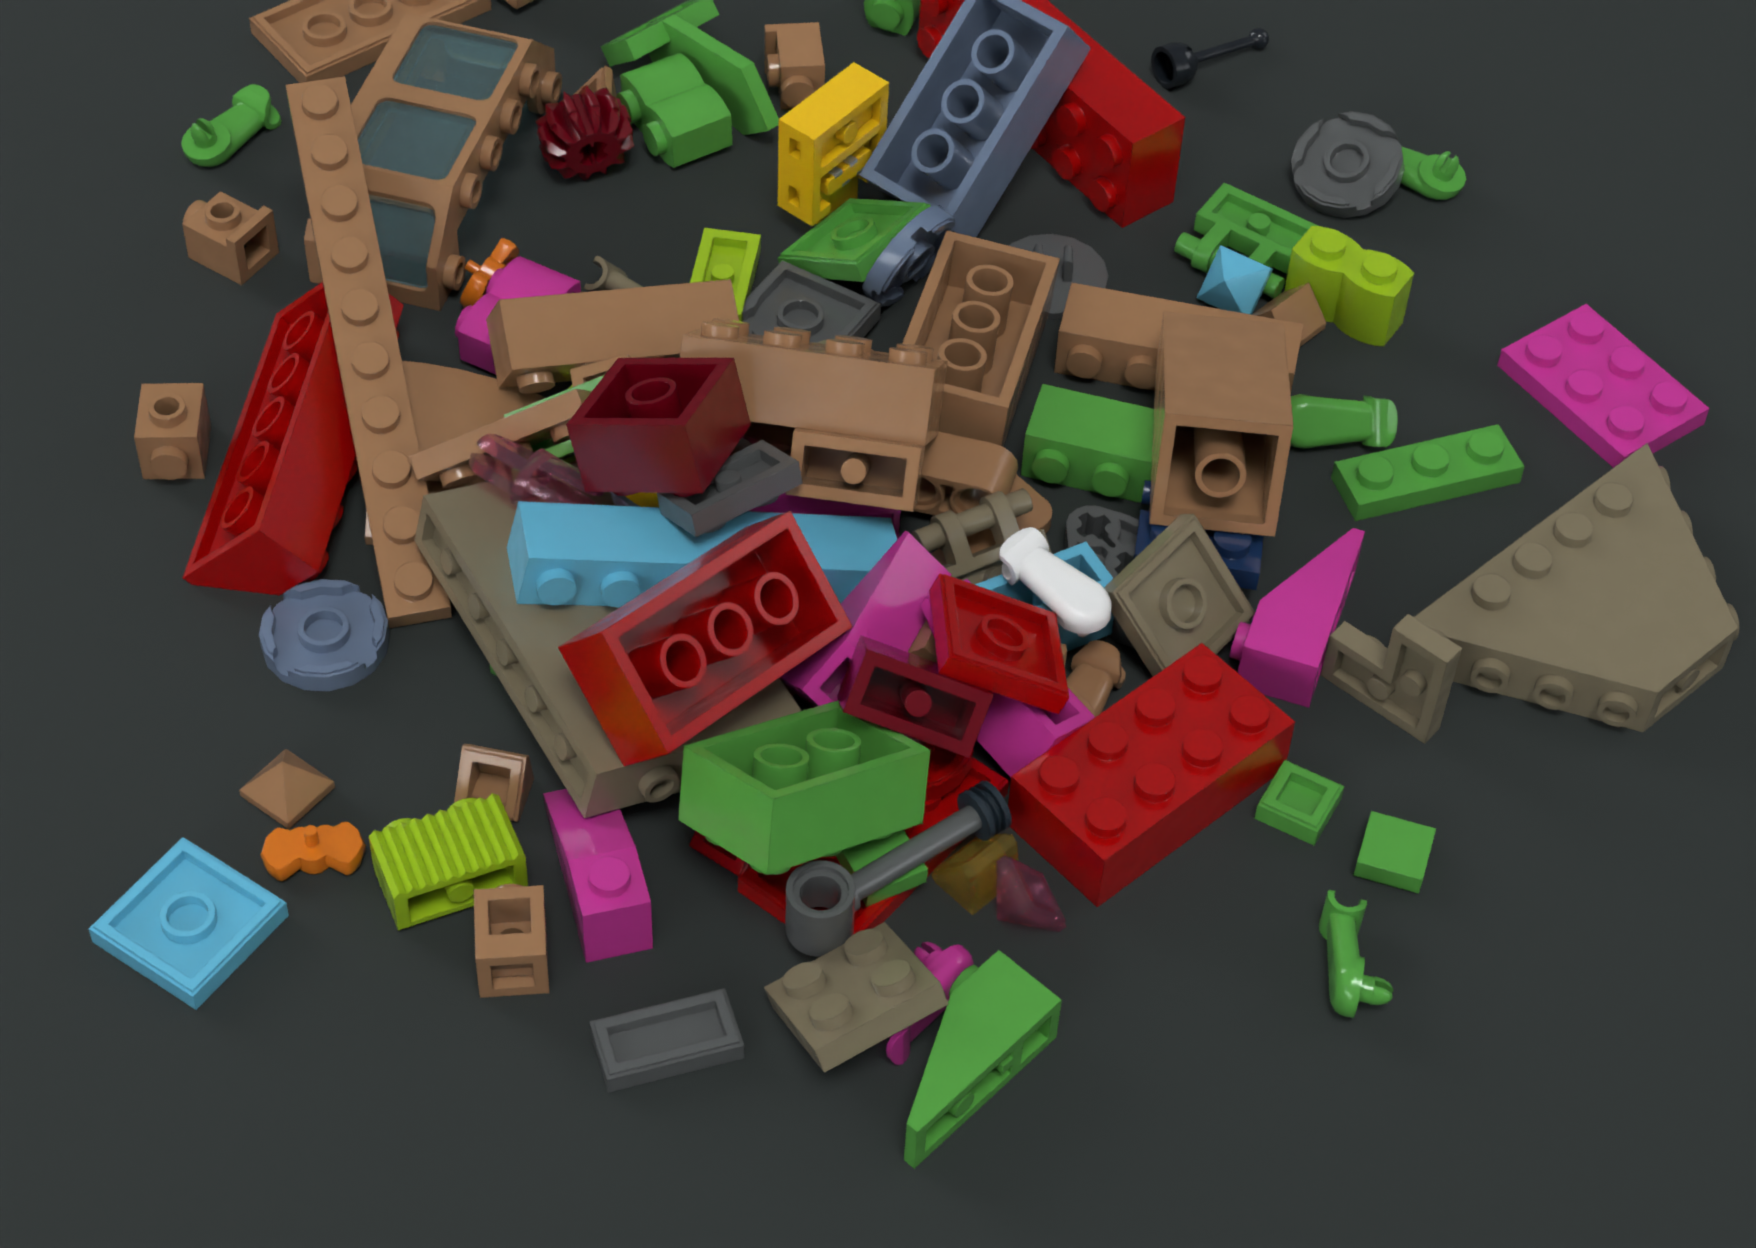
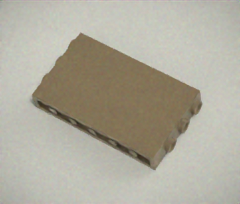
[414,463,802,819]

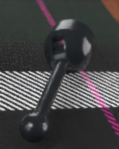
[1151,28,1269,89]

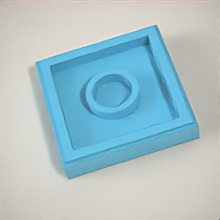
[89,837,289,1010]

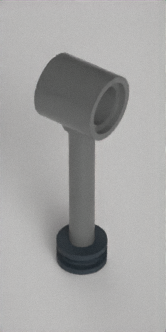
[785,781,1012,957]

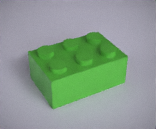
[678,701,930,875]

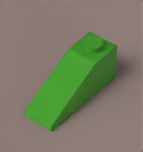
[904,950,1062,1169]

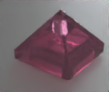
[996,855,1066,932]

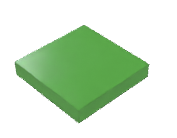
[777,198,931,282]

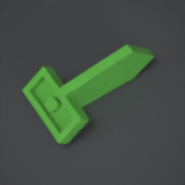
[600,0,779,135]

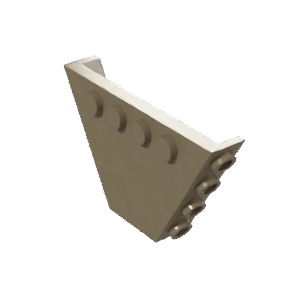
[1414,443,1739,732]

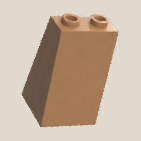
[1149,312,1293,537]

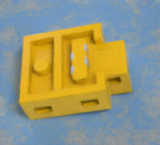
[778,62,889,226]

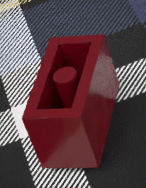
[837,635,994,758]

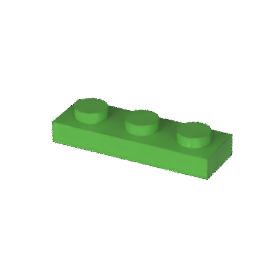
[1331,424,1525,521]

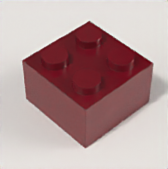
[566,358,751,497]

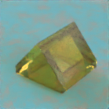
[931,833,1020,915]

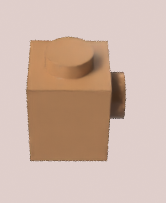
[134,383,211,480]

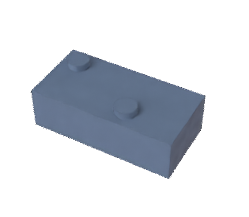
[859,0,1091,237]

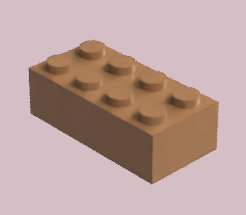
[902,230,1060,447]
[680,318,948,446]

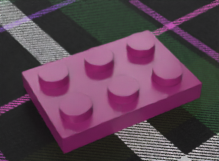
[1497,304,1710,468]

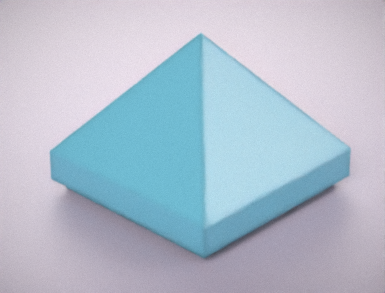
[1196,245,1273,315]

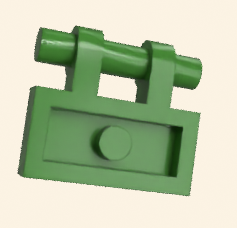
[1174,182,1318,299]

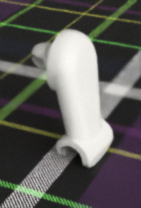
[999,527,1112,637]

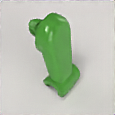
[181,84,281,167]
[1400,147,1466,200]
[1290,394,1398,449]
[1319,890,1394,1018]

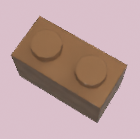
[786,428,925,512]

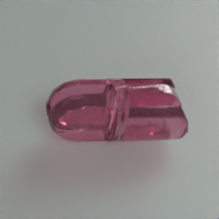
[469,433,604,506]

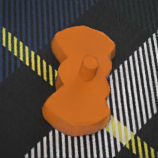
[459,238,519,308]
[260,821,366,881]

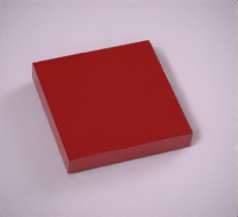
[929,573,1070,714]

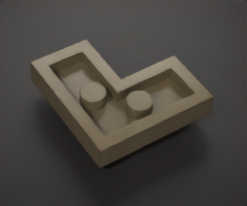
[1321,614,1462,744]

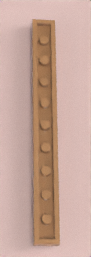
[286,76,452,628]

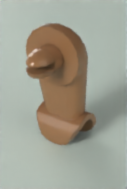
[1066,640,1126,717]

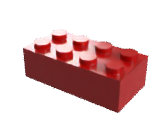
[558,511,853,766]
[1008,643,1295,908]

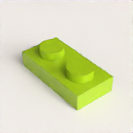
[690,228,761,321]

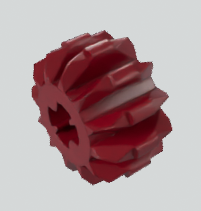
[536,85,634,181]

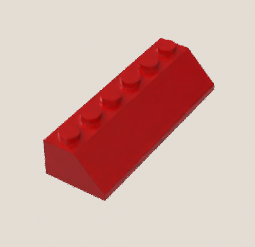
[182,282,404,596]

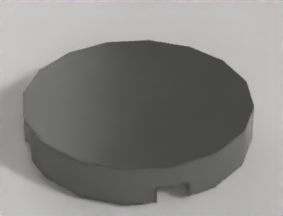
[1291,111,1405,218]

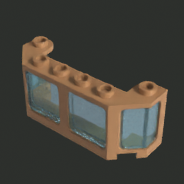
[304,13,562,311]

